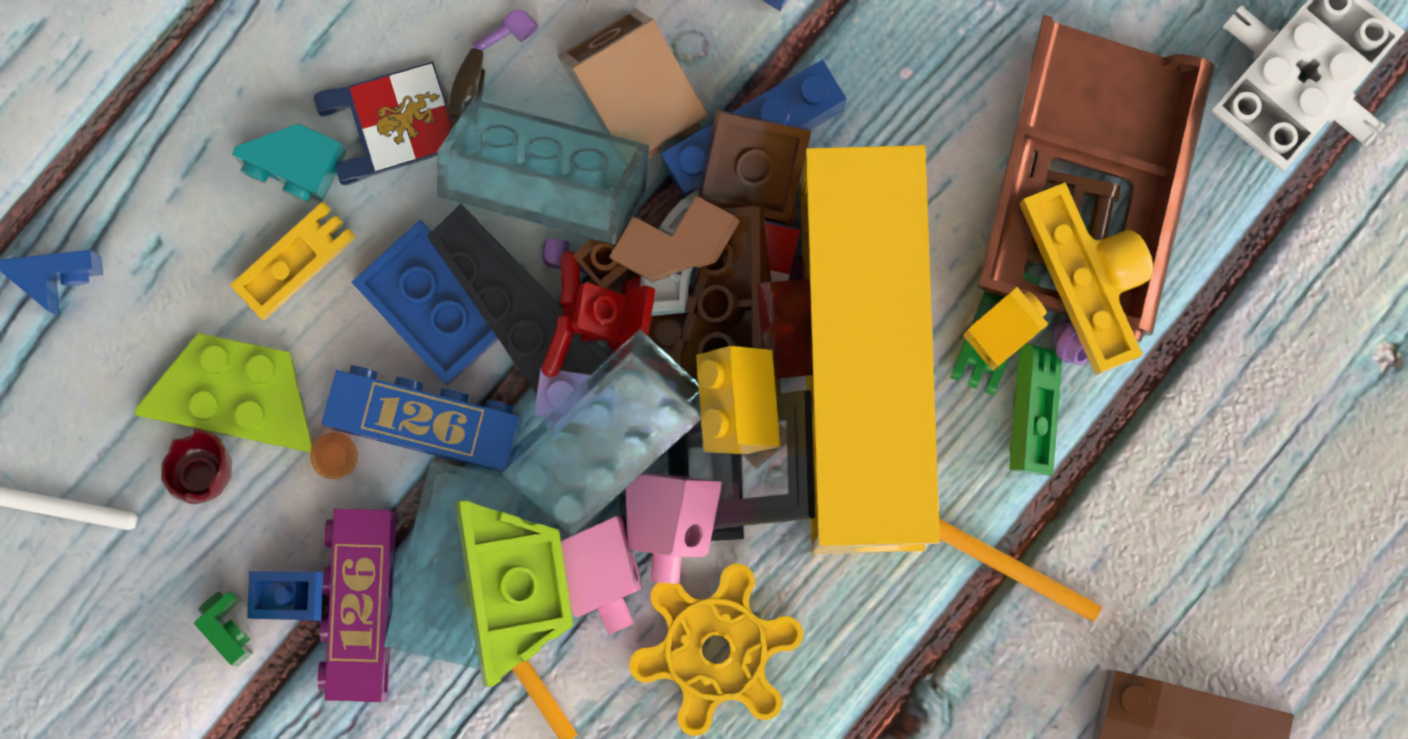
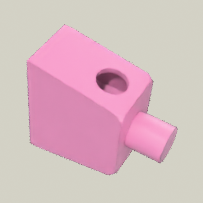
[625,472,722,583]
[561,515,643,635]

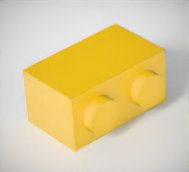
[696,346,780,454]

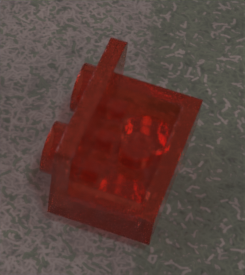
[757,279,813,379]

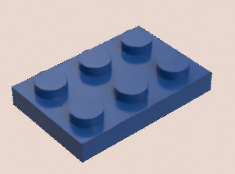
[351,219,499,386]

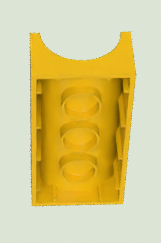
[800,145,940,554]

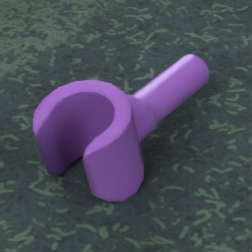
[472,10,538,51]
[542,238,586,274]

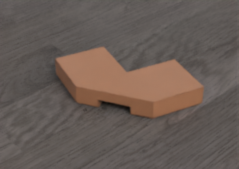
[609,196,740,282]

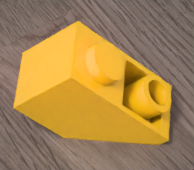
[963,287,1048,371]

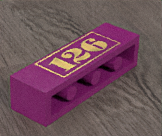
[318,508,397,702]

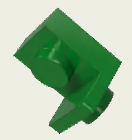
[194,591,253,666]

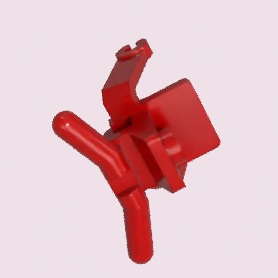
[541,250,691,386]

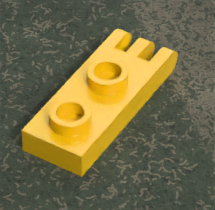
[230,202,356,321]

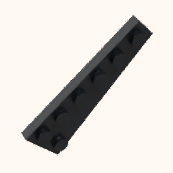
[427,204,635,472]

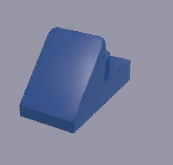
[0,250,103,316]
[247,571,324,621]

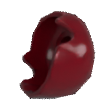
[161,428,233,504]

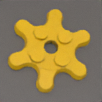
[629,563,803,736]

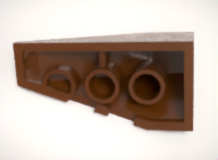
[671,206,781,404]
[1092,670,1294,739]

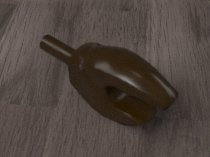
[444,48,485,151]

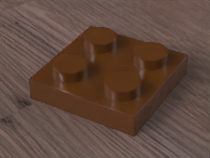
[698,110,811,223]

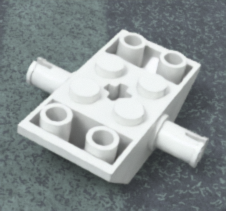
[1211,0,1405,172]

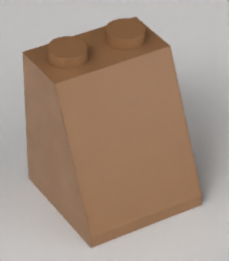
[558,8,708,164]

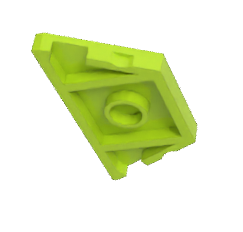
[134,333,315,454]
[455,500,573,687]

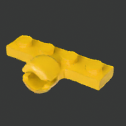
[1019,182,1153,375]

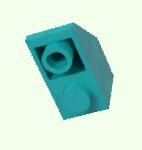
[231,124,347,202]

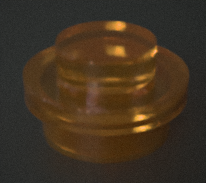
[310,432,358,480]

